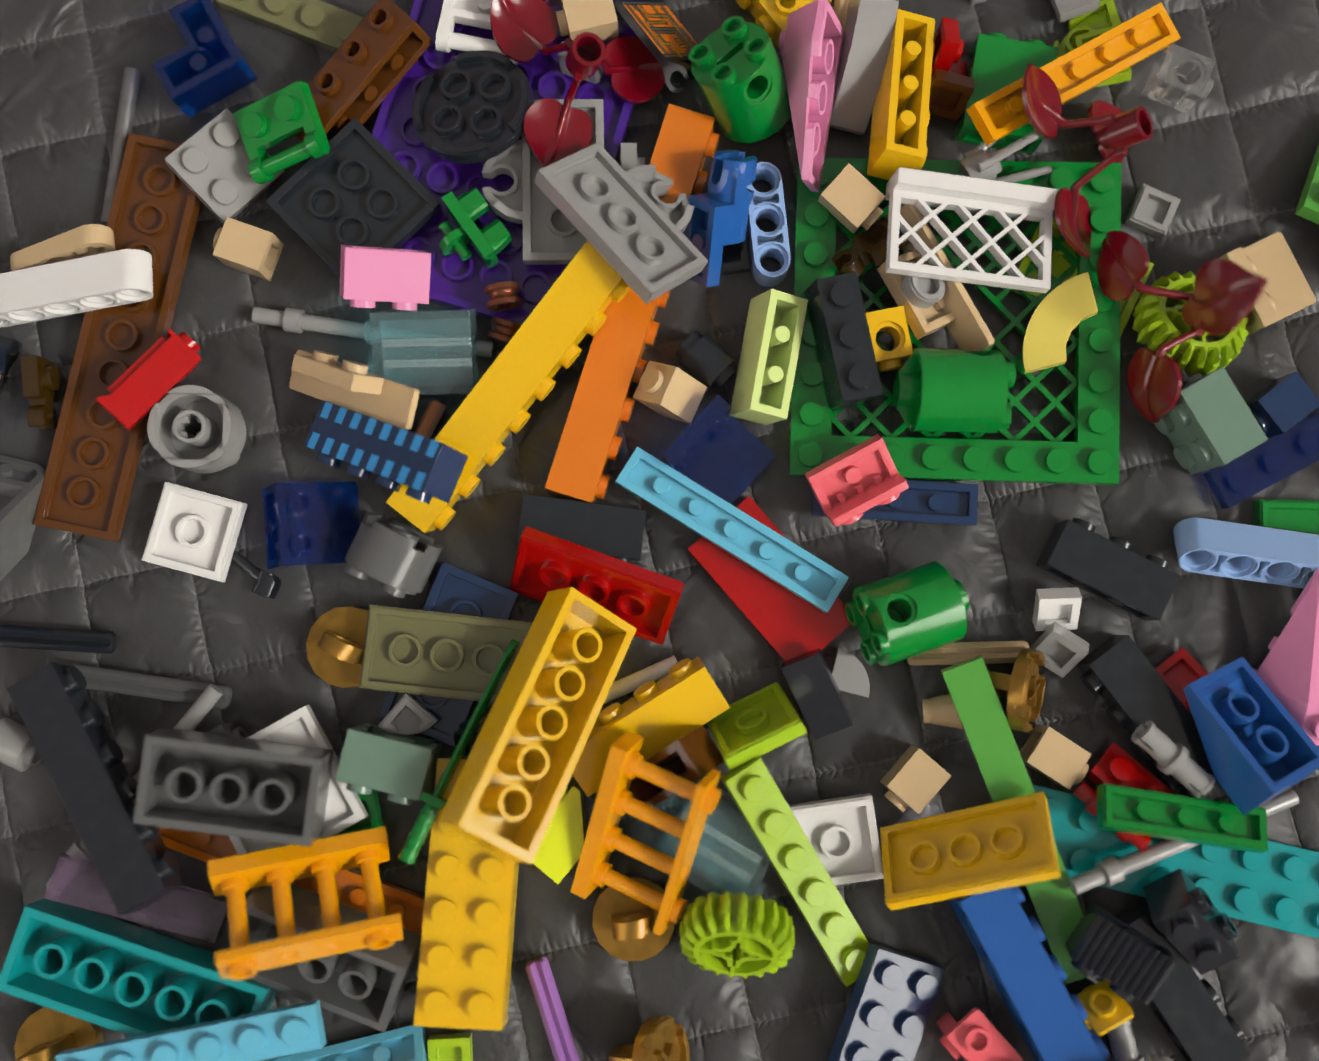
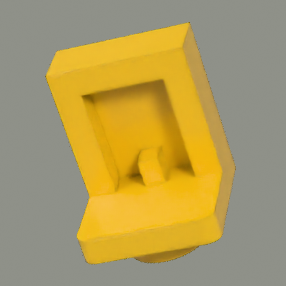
[1076,979,1134,1036]

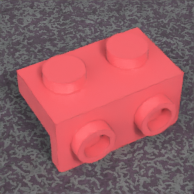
[804,434,909,526]
[936,1007,1024,1061]

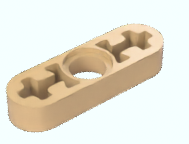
[10,224,116,271]

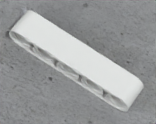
[0,249,153,328]

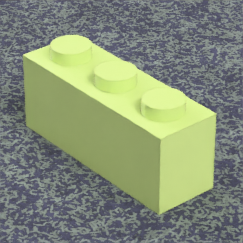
[730,289,808,425]

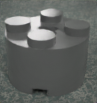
[344,512,443,598]

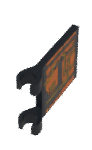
[614,0,698,93]

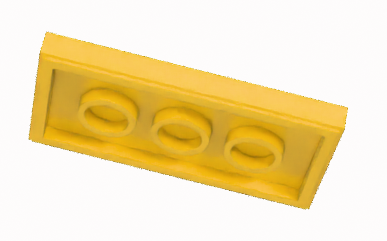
[880,792,1061,911]

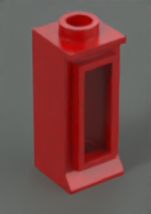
[96,329,202,431]

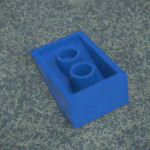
[1183,657,1319,815]

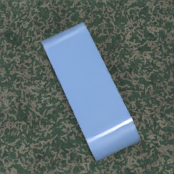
[747,162,791,287]

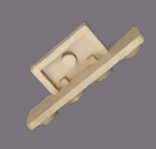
[877,204,995,351]
[289,350,420,430]

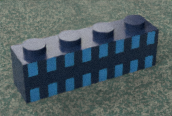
[303,400,468,504]

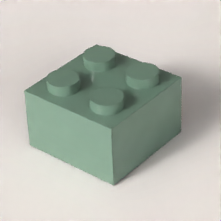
[1153,367,1268,475]
[335,723,445,805]

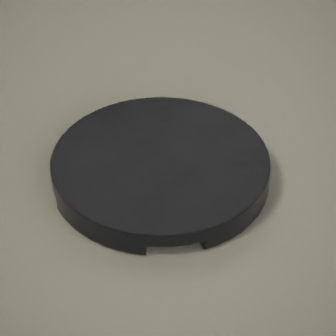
[412,50,534,164]

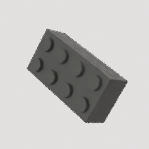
[133,727,334,847]
[246,884,422,1032]

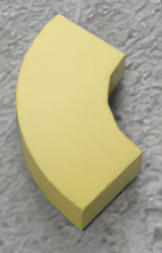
[1022,272,1098,374]

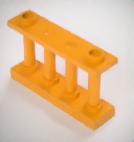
[571,731,721,936]
[207,826,403,980]

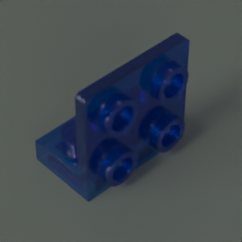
[662,395,775,505]
[263,482,360,570]

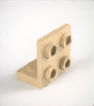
[1219,232,1316,336]

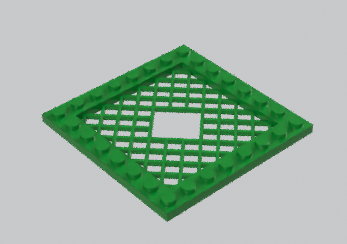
[789,158,1121,486]

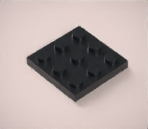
[266,117,442,277]

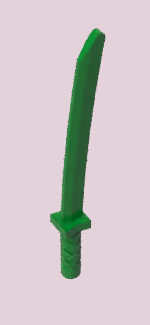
[398,639,519,864]

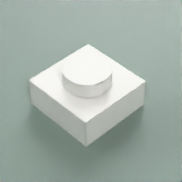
[1032,587,1082,631]

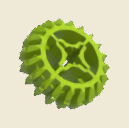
[1132,271,1249,378]
[679,890,795,979]

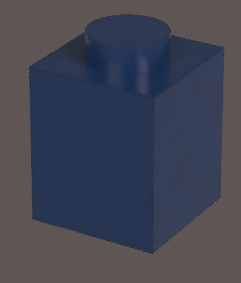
[1246,371,1319,438]

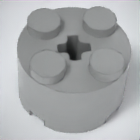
[147,385,246,474]

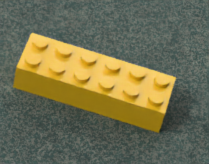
[437,587,637,864]
[414,758,519,1031]

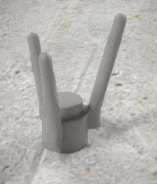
[959,131,1052,183]

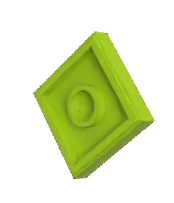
[707,682,807,771]

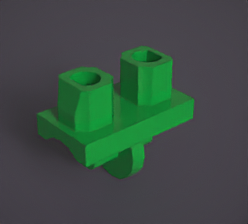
[438,188,512,269]

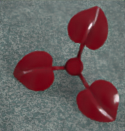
[490,0,665,167]
[1022,62,1153,258]
[1097,230,1268,423]

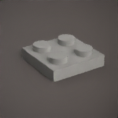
[165,108,285,225]

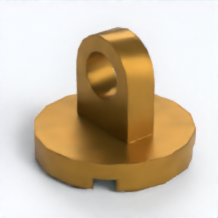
[306,606,369,688]
[988,648,1046,732]
[593,875,674,961]
[14,1007,104,1061]
[608,1015,690,1061]

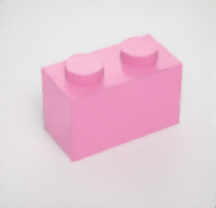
[339,245,431,311]

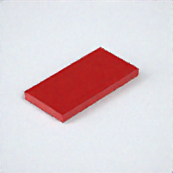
[687,496,851,662]
[509,526,685,645]

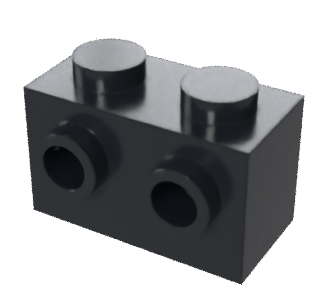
[1143,868,1240,975]

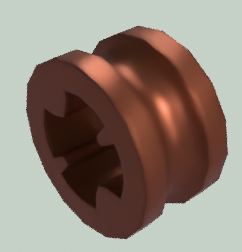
[484,281,524,312]
[488,317,522,342]

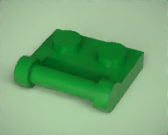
[233,81,330,185]

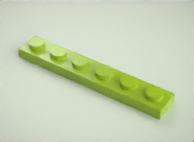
[721,757,870,987]

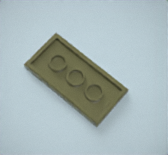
[359,605,533,703]

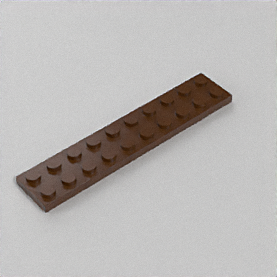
[33,133,201,542]

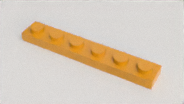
[967,2,1181,146]

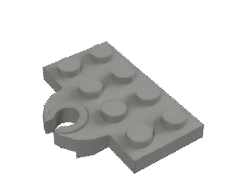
[482,99,604,265]
[534,142,708,304]

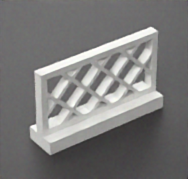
[885,167,1060,293]

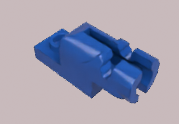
[685,150,758,288]

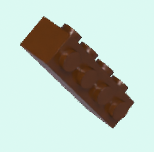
[296,0,433,142]

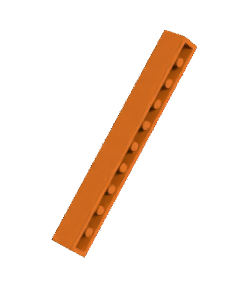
[545,104,720,503]

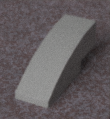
[830,0,899,135]

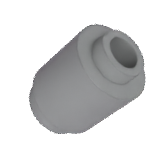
[0,717,42,772]

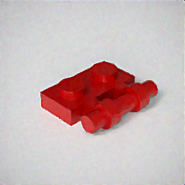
[1072,742,1177,851]

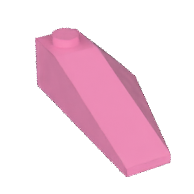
[779,0,845,192]
[1253,568,1319,746]

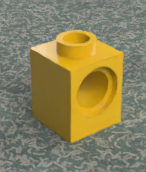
[866,305,913,372]

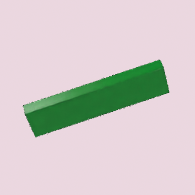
[1096,783,1269,853]

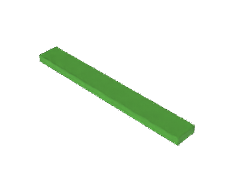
[941,655,1088,984]

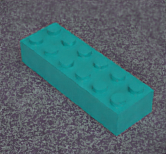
[0,896,278,1037]

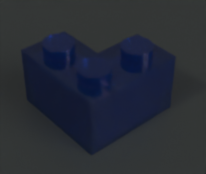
[152,0,258,118]

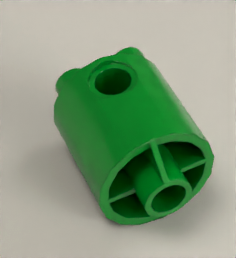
[689,16,791,143]
[893,348,1016,433]
[845,561,969,666]

